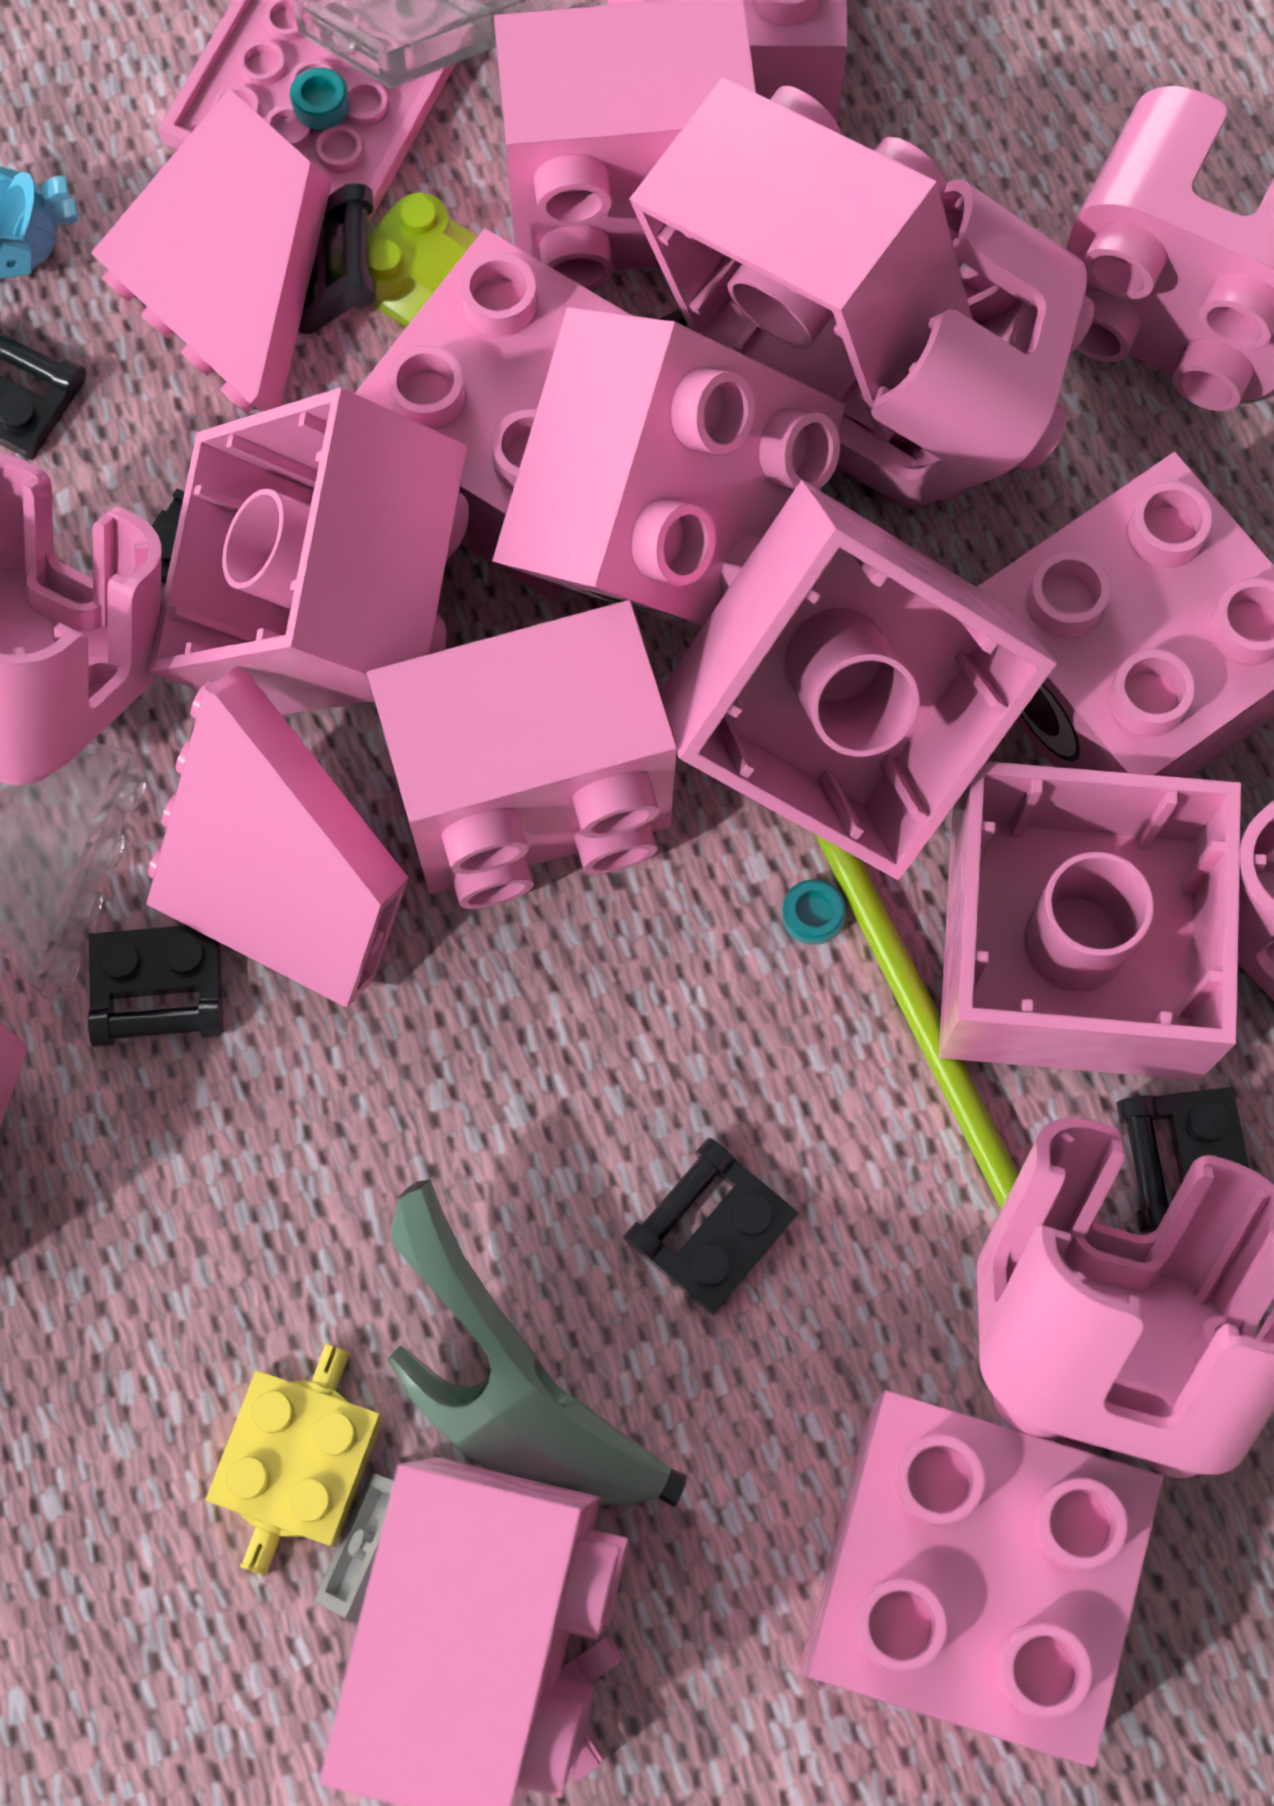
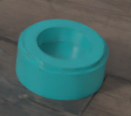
[290,68,350,130]
[782,879,846,945]

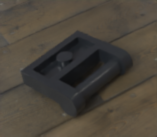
[298,183,376,334]
[0,328,86,461]
[88,925,224,1047]
[1116,1087,1249,1233]
[623,1137,799,1316]

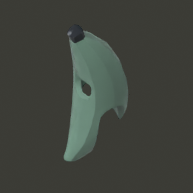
[387,1179,687,1507]

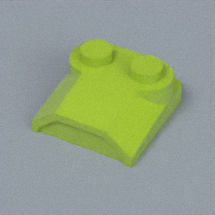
[368,193,477,327]

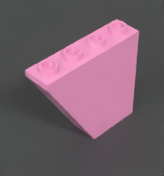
[91,88,332,414]
[146,667,409,1008]

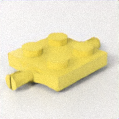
[205,1344,384,1576]

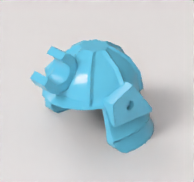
[0,166,79,279]

